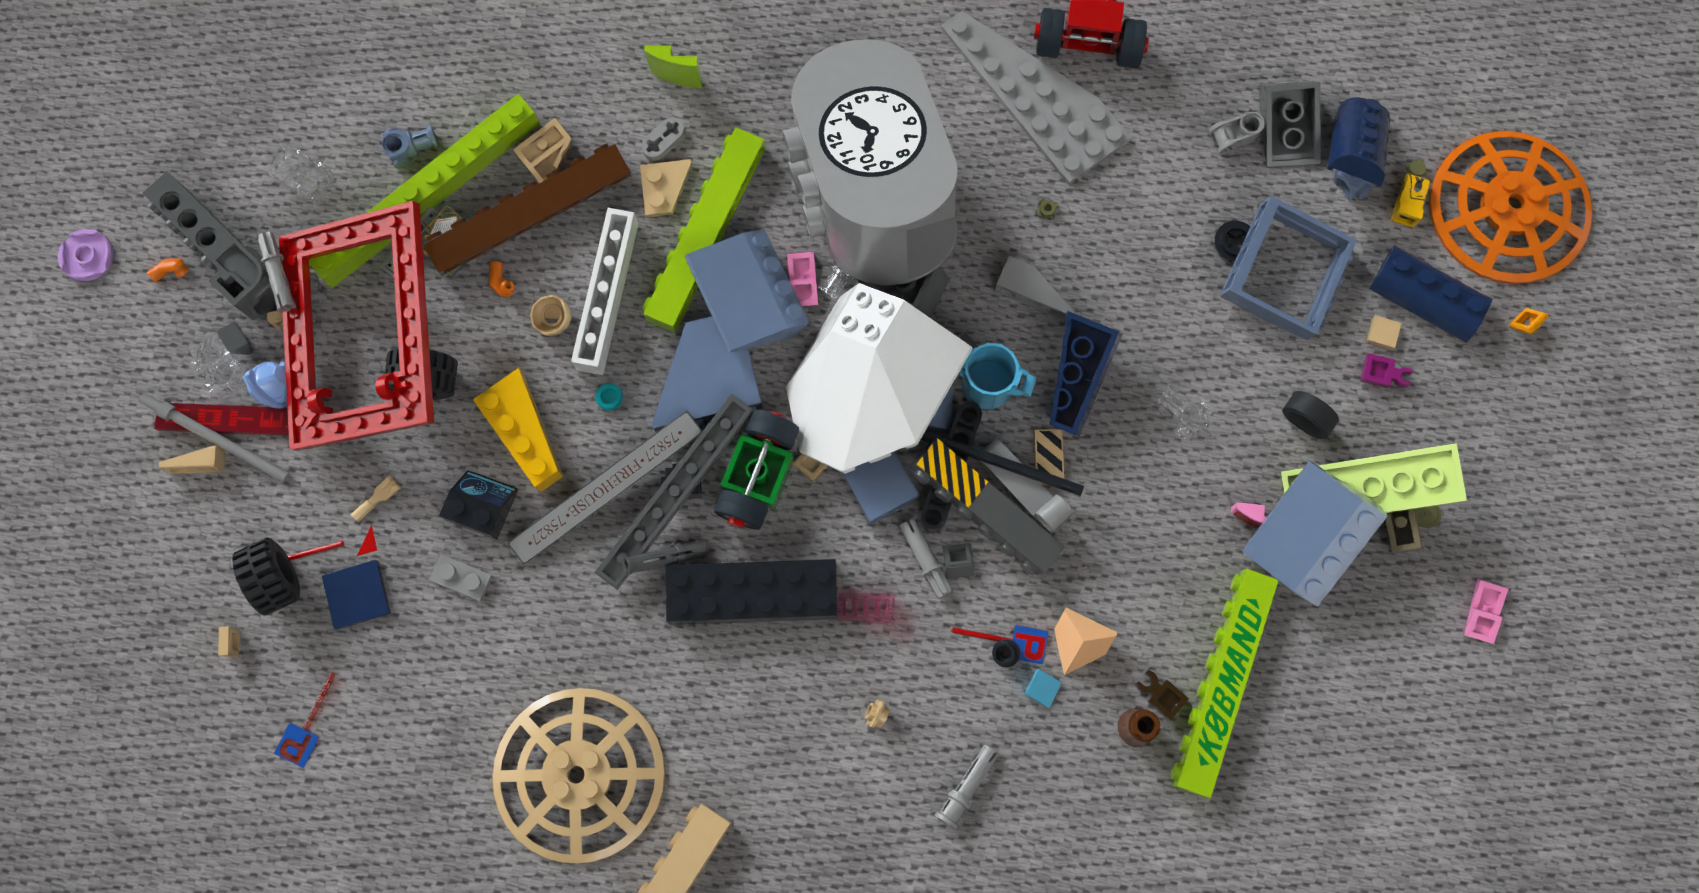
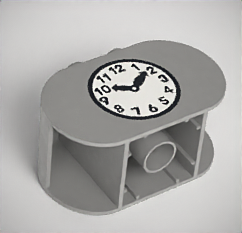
[782,39,958,285]

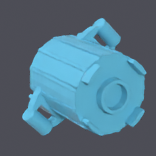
[958,342,1037,410]

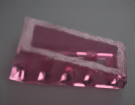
[837,593,895,624]

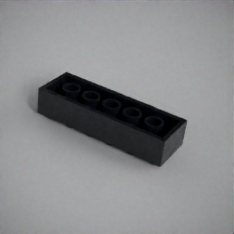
[666,559,838,625]

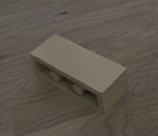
[1385,509,1424,554]

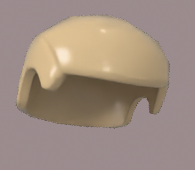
[530,295,572,336]

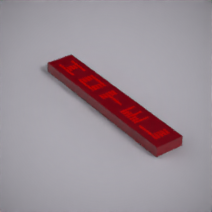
[154,403,289,436]

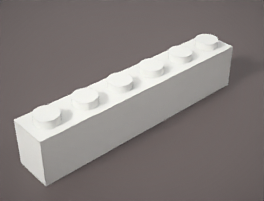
[571,208,639,375]

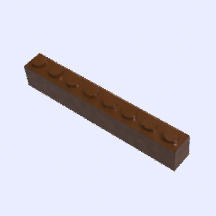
[423,144,631,276]

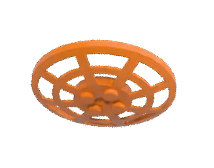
[1429,131,1592,284]

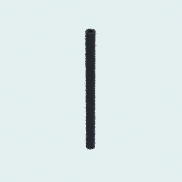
[922,430,1084,496]

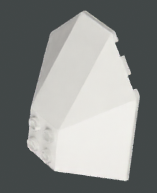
[786,283,973,474]

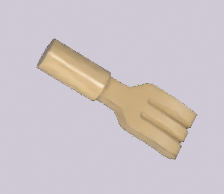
[351,475,401,522]

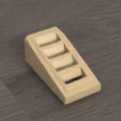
[159,446,225,474]

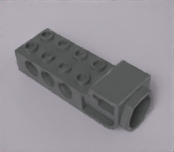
[143,171,277,320]

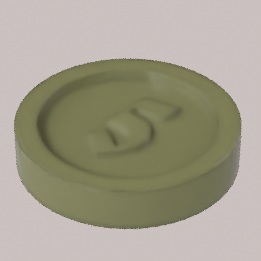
[1416,506,1442,528]

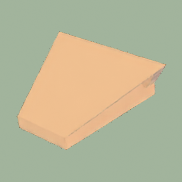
[1054,608,1118,675]

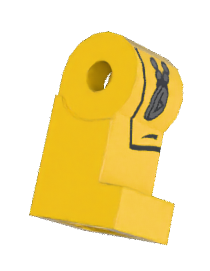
[1390,173,1430,228]

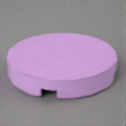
[57,229,114,281]

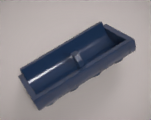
[1327,97,1390,186]
[1369,245,1493,343]

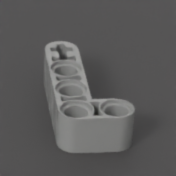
[976,439,1073,535]

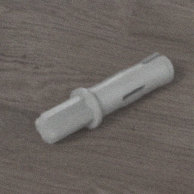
[258,232,296,312]
[899,518,951,598]

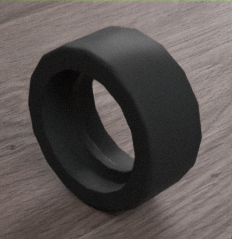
[1282,391,1339,439]

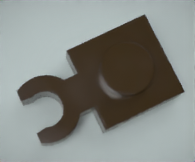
[1135,670,1189,721]

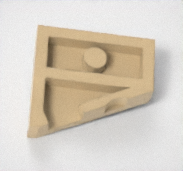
[513,118,572,183]
[640,159,692,218]

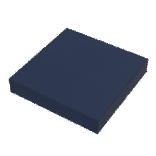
[322,560,391,630]

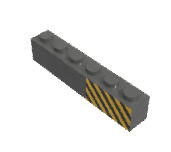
[909,438,1065,575]

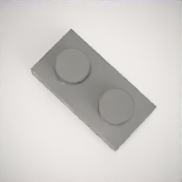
[429,555,493,602]

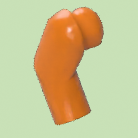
[146,258,189,283]
[489,261,515,297]

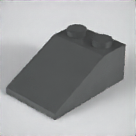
[1259,81,1321,167]
[850,266,950,318]

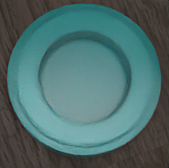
[595,383,623,411]

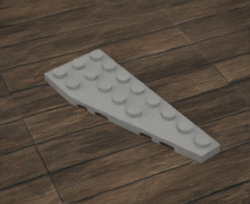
[941,11,1132,185]

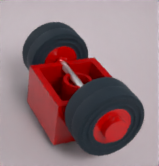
[1033,0,1149,69]

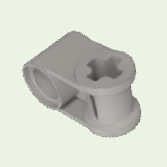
[1209,112,1265,155]

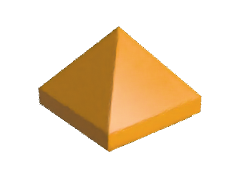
[1508,308,1549,335]

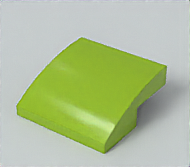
[644,45,702,88]

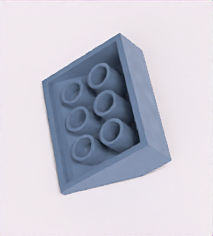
[685,229,809,353]
[1242,460,1387,607]

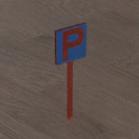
[274,672,335,768]

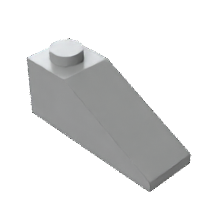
[994,256,1074,322]

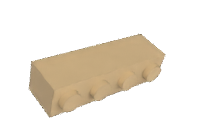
[638,804,732,893]

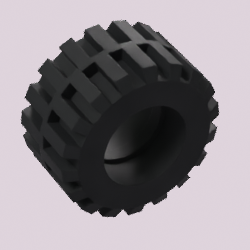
[385,348,458,400]
[232,537,300,616]

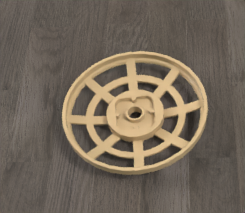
[493,688,665,864]

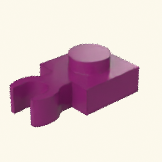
[1360,353,1413,388]

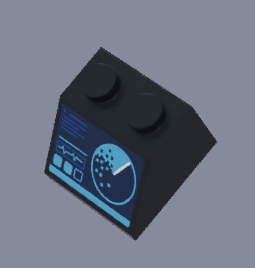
[439,470,519,540]

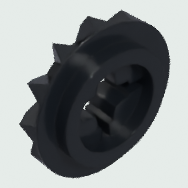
[1214,221,1250,262]

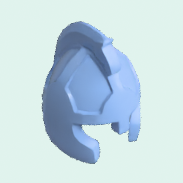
[242,361,287,408]

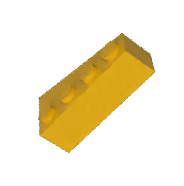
[473,368,563,493]

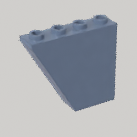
[652,317,763,433]

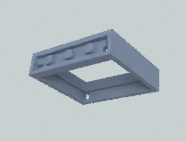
[1219,196,1357,340]

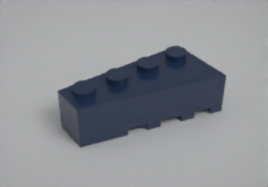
[1049,311,1123,436]

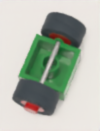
[714,410,799,530]

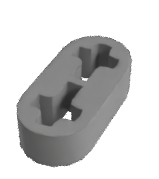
[641,117,685,161]

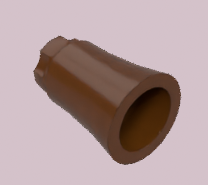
[1118,708,1160,747]

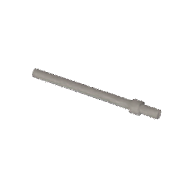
[139,393,289,483]

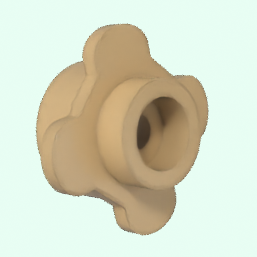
[865,699,890,728]

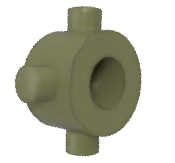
[1404,158,1428,177]
[1036,199,1058,220]

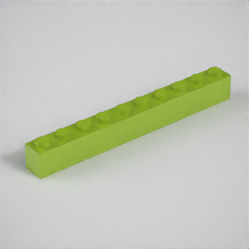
[309,94,540,288]

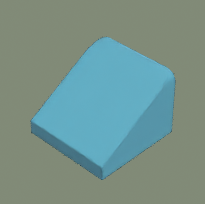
[1024,669,1062,708]

